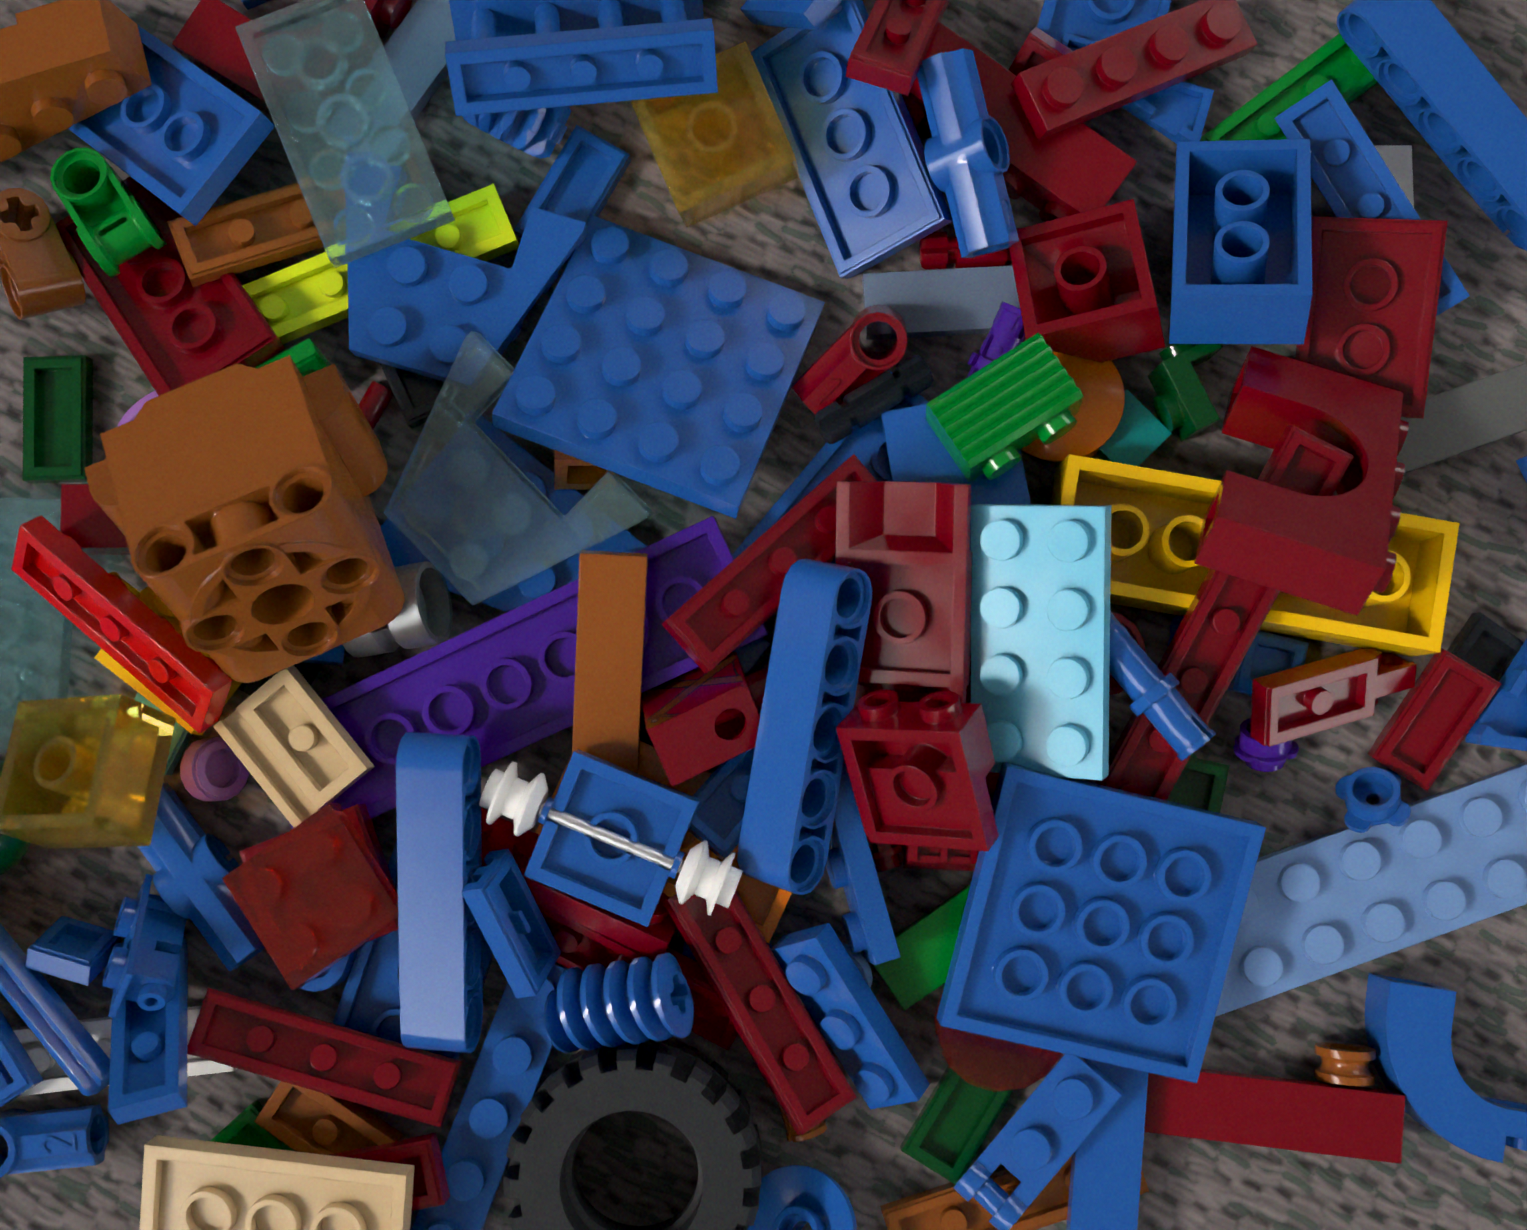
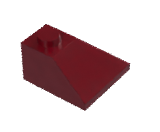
[1009,199,1165,362]

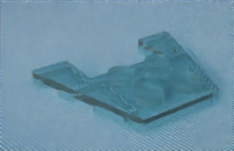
[384,331,654,605]

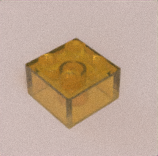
[630,41,799,228]
[0,694,176,849]

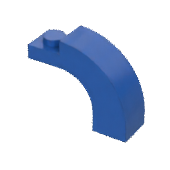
[1364,973,1527,1163]

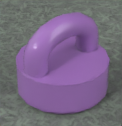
[180,737,249,801]

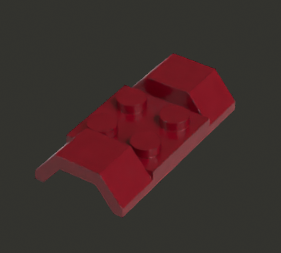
[836,481,973,708]

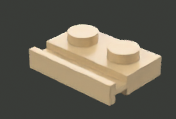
[213,666,375,829]

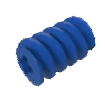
[544,953,694,1053]

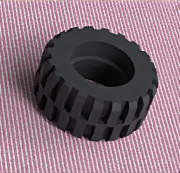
[504,1039,762,1230]

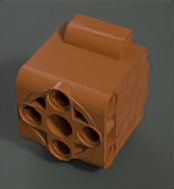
[84,355,404,683]

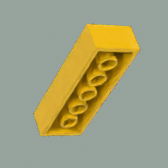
[1050,454,1460,657]

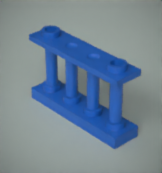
[445,0,718,116]

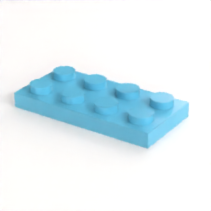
[971,504,1111,780]

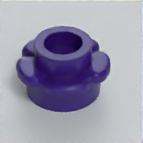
[1233,718,1299,772]

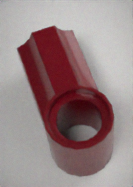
[792,304,908,415]

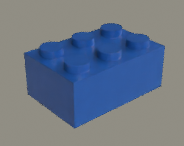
[1169,139,1312,344]

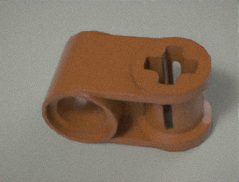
[0,188,86,320]

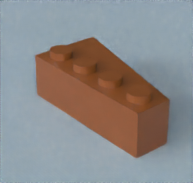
[0,0,152,163]

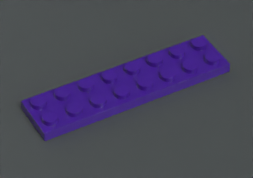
[288,516,769,830]

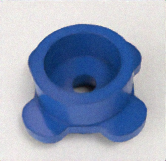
[1336,767,1411,833]

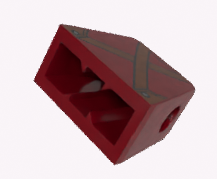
[642,652,769,786]

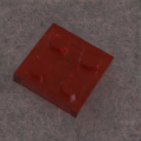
[222,802,398,990]

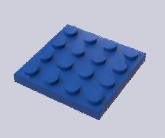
[492,215,825,519]
[936,762,1266,1083]

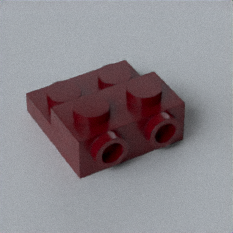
[836,690,999,852]

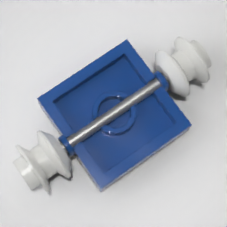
[479,749,743,927]

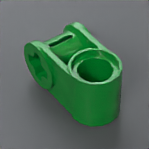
[50,148,167,278]

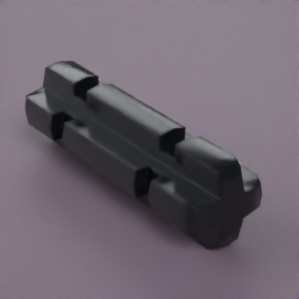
[814,355,934,444]

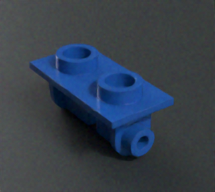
[102,874,187,1018]

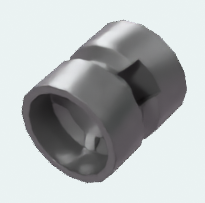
[342,561,453,657]

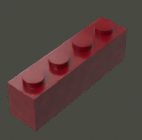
[902,22,1138,222]

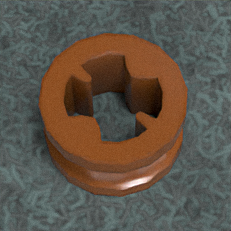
[1314,1042,1376,1086]

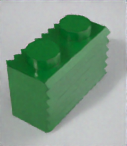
[925,333,1084,482]

